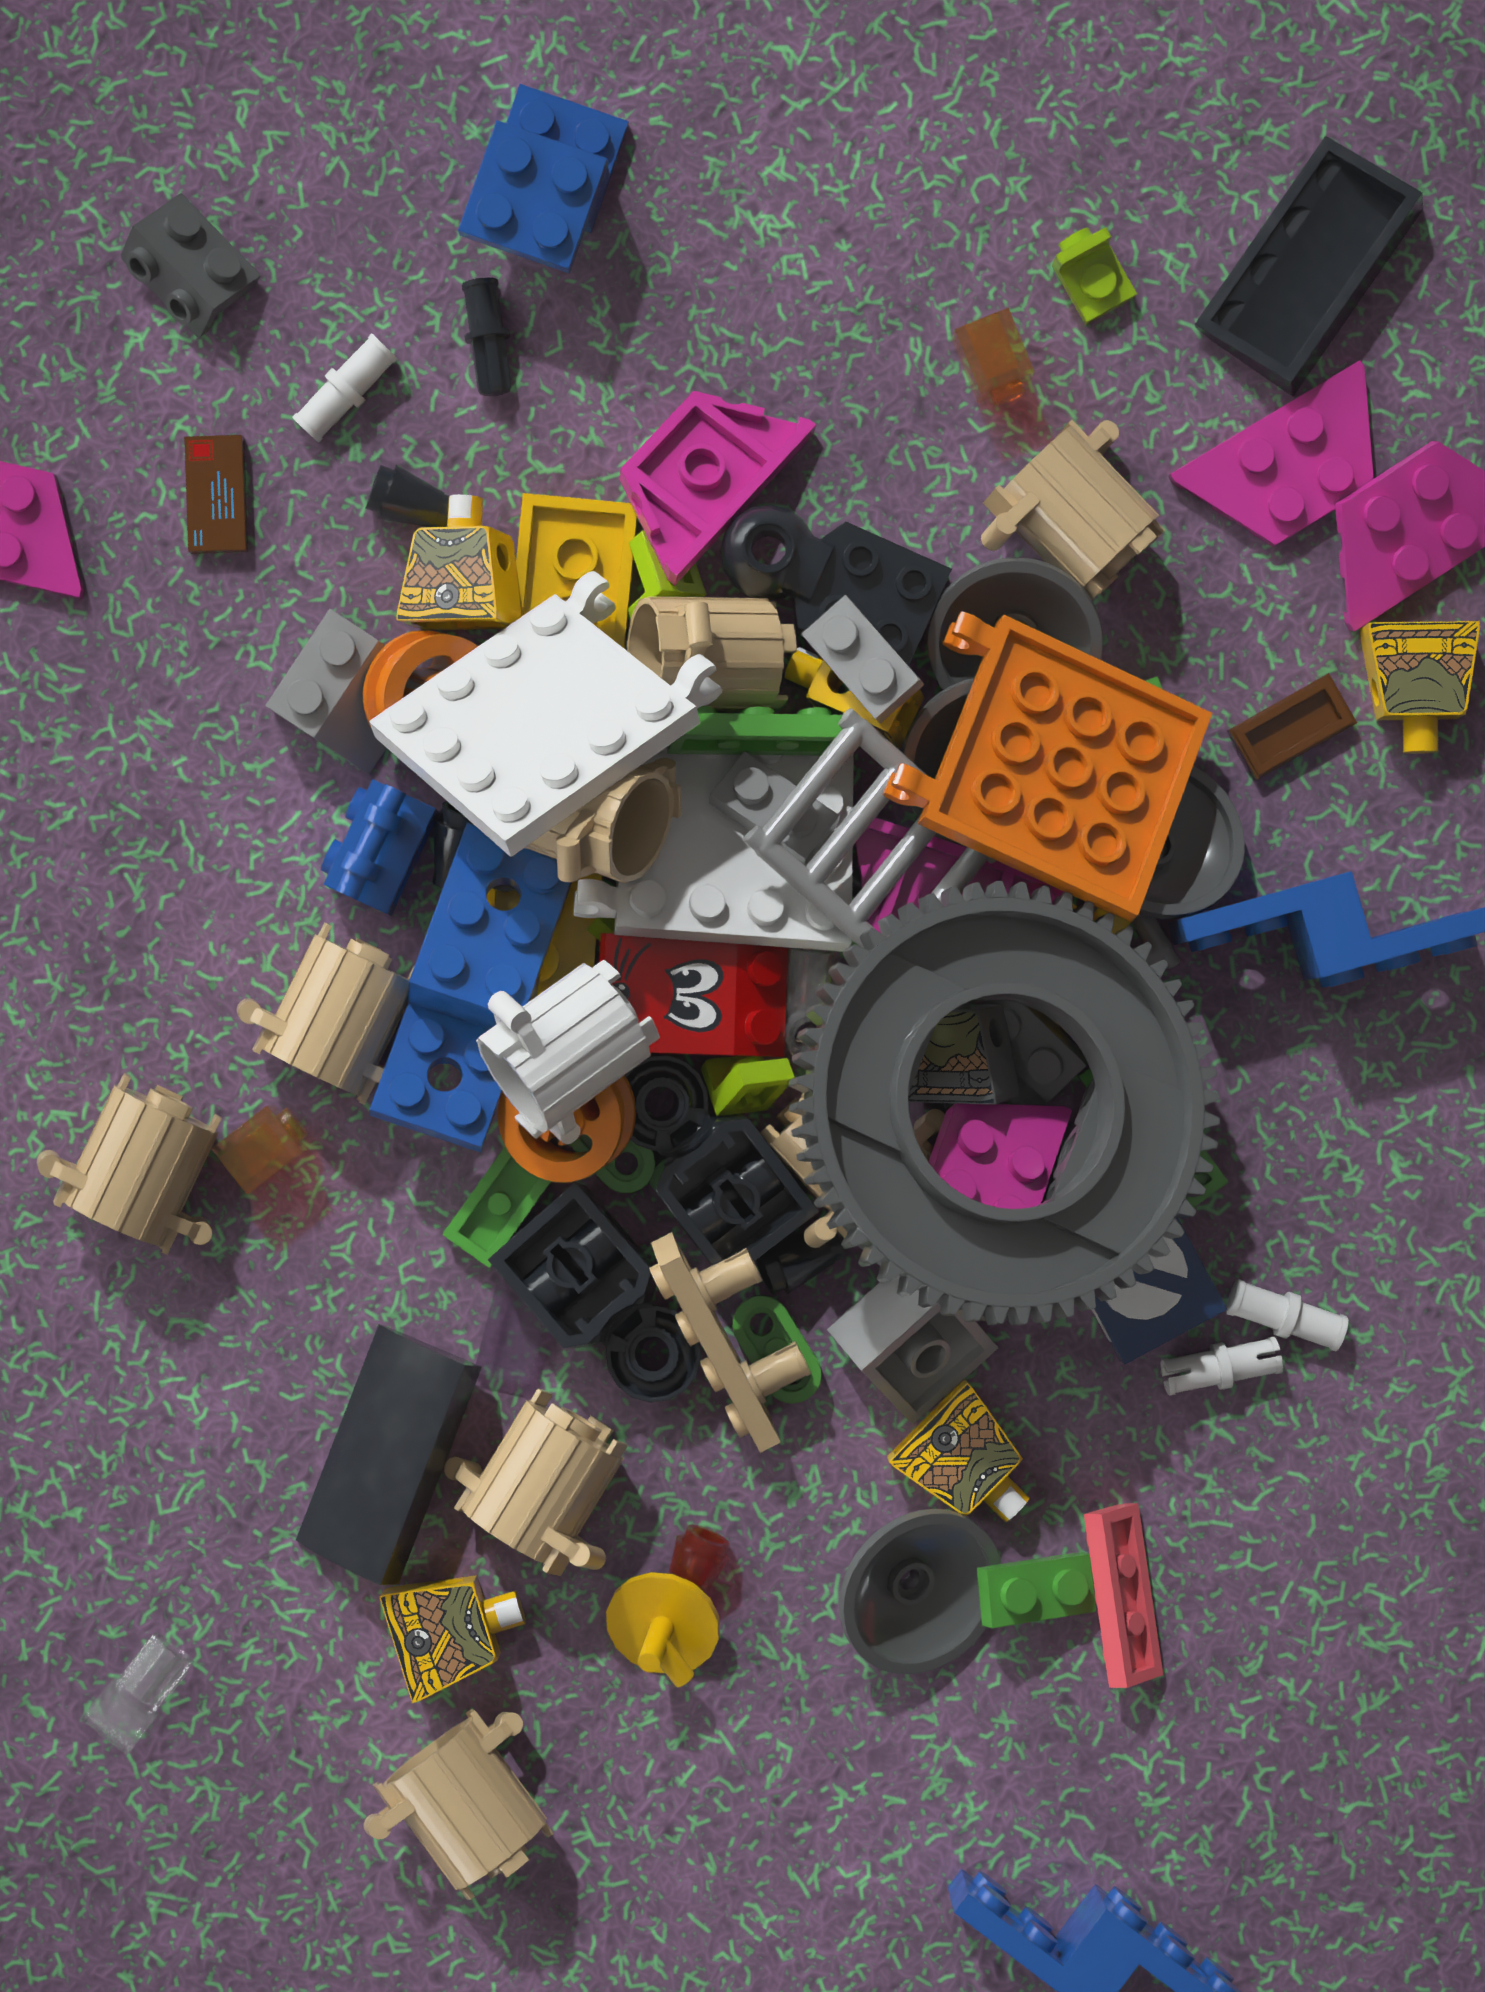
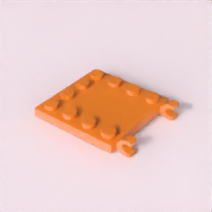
[882,611,1213,922]

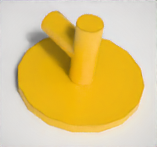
[606,1572,720,1687]

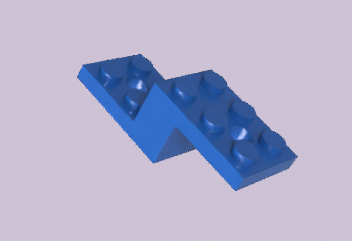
[369,823,572,1153]
[1168,871,1485,988]
[948,1869,1241,1992]

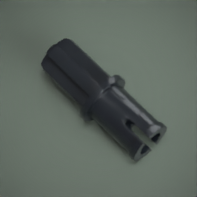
[462,277,512,396]

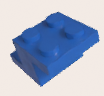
[458,84,629,274]

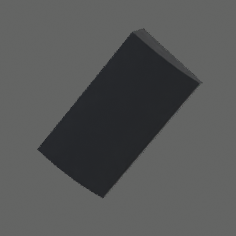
[1195,136,1423,397]
[296,1324,482,1585]

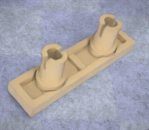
[649,1232,812,1453]

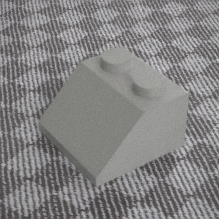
[265,609,423,775]
[827,1277,998,1424]

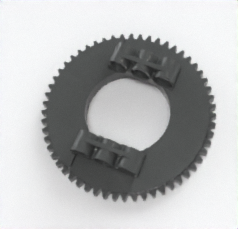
[789,881,1220,1326]

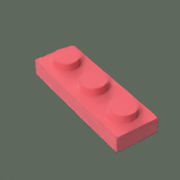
[1084,1503,1163,1688]

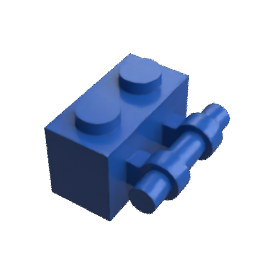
[321,779,440,916]

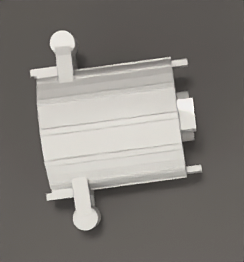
[476,960,660,1144]

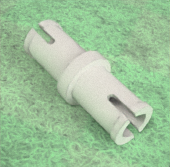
[292,333,398,442]
[1226,1279,1349,1351]
[1160,1336,1283,1396]

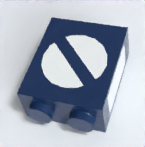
[1092,1217,1227,1365]

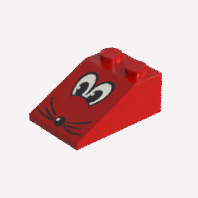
[600,933,788,1057]

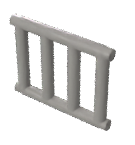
[743,708,996,948]

